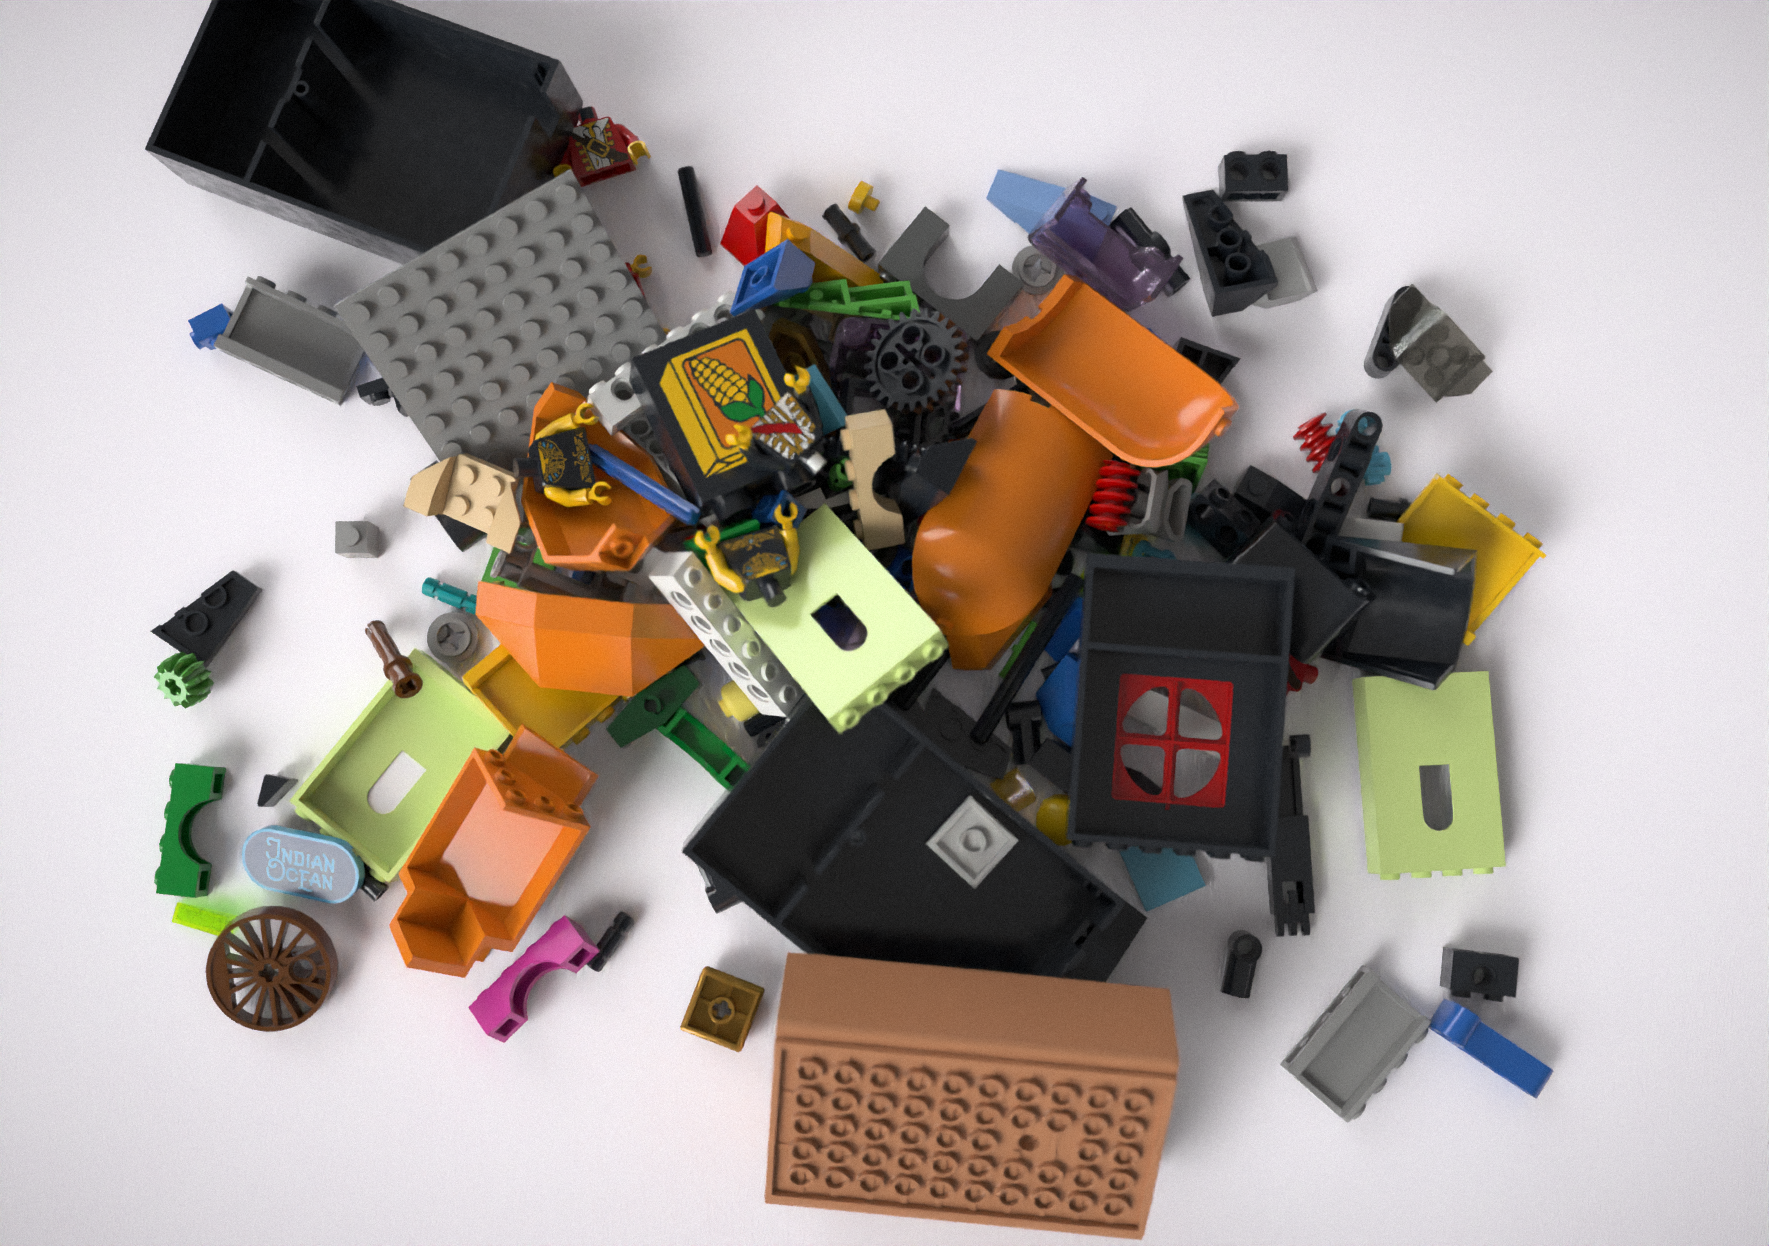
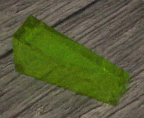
[172,902,237,936]

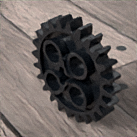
[864,308,969,416]

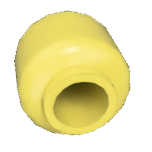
[718,680,759,722]

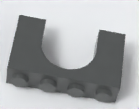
[878,206,1024,349]

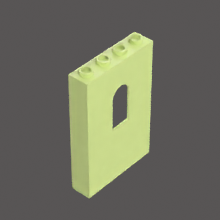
[720,503,949,734]
[289,648,513,883]
[1352,671,1506,880]

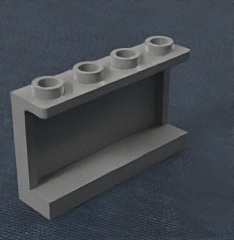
[214,276,365,406]
[1280,965,1432,1123]

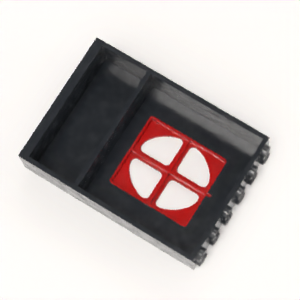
[1065,553,1295,863]

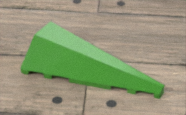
[772,279,920,320]

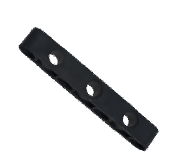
[1295,409,1383,562]

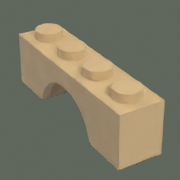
[841,409,905,551]

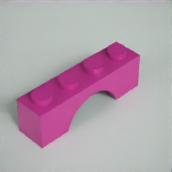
[468,915,600,1043]

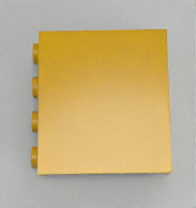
[1396,473,1547,646]
[462,644,635,751]

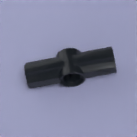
[1110,207,1191,298]

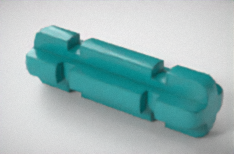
[422,577,477,615]

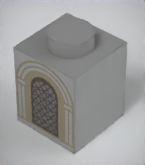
[335,521,379,558]

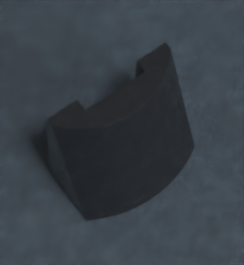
[1320,535,1477,690]

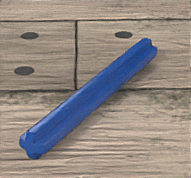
[588,444,701,525]

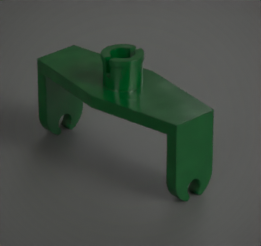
[606,665,704,749]

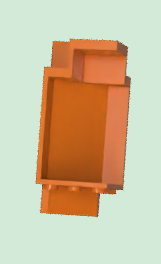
[389,724,599,978]

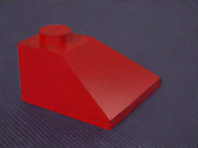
[720,185,789,266]

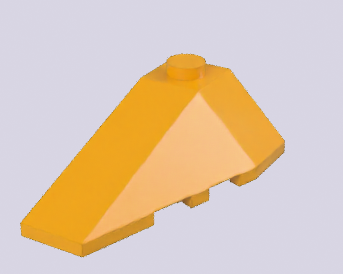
[765,212,883,288]

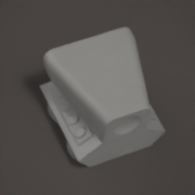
[1106,468,1192,543]

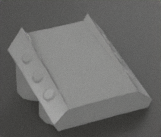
[1252,237,1318,309]

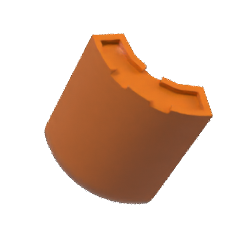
[987,274,1239,467]
[912,389,1113,636]

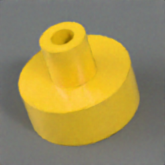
[848,180,880,215]

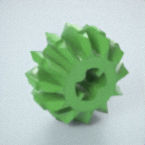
[153,651,214,709]

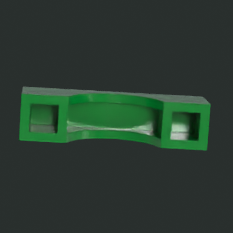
[656,706,748,789]
[154,763,226,898]

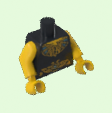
[513,403,612,507]
[695,503,800,608]

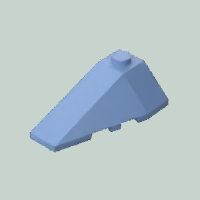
[986,169,1117,274]

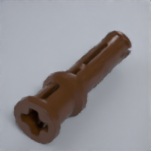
[364,620,423,698]

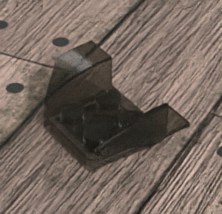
[1389,284,1493,403]

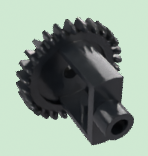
[821,361,926,495]

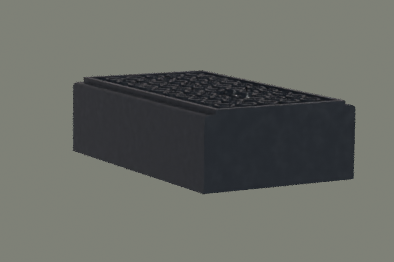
[144,0,583,265]
[681,693,1127,979]

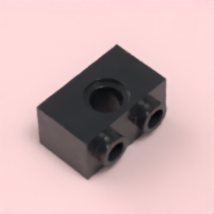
[1440,947,1519,1002]

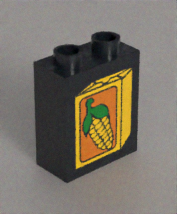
[629,309,825,525]

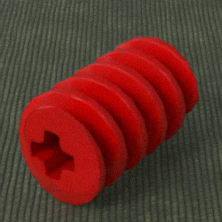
[1293,412,1338,479]
[1086,460,1141,533]

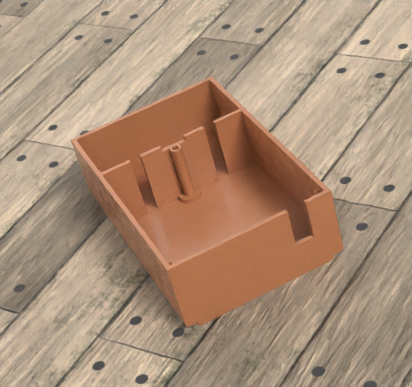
[764,952,1179,1240]

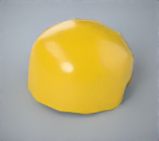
[1036,794,1072,846]

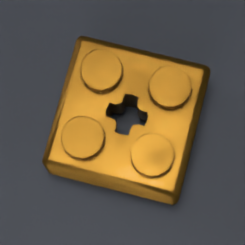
[680,966,765,1052]

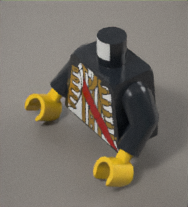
[726,367,828,476]

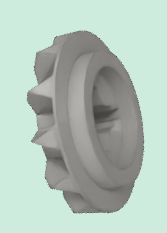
[1012,244,1062,295]
[427,612,479,663]

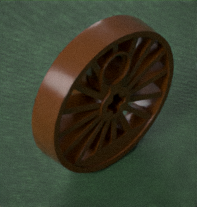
[206,906,338,1032]

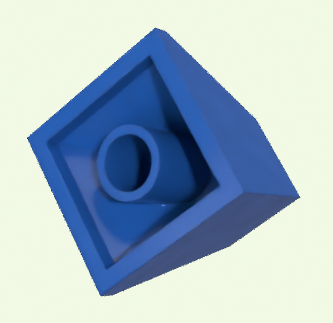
[730,239,815,317]
[1035,652,1078,747]

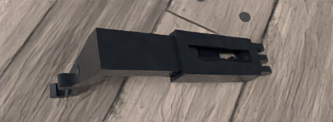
[1266,734,1315,937]

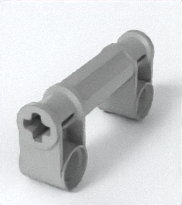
[490,521,627,602]

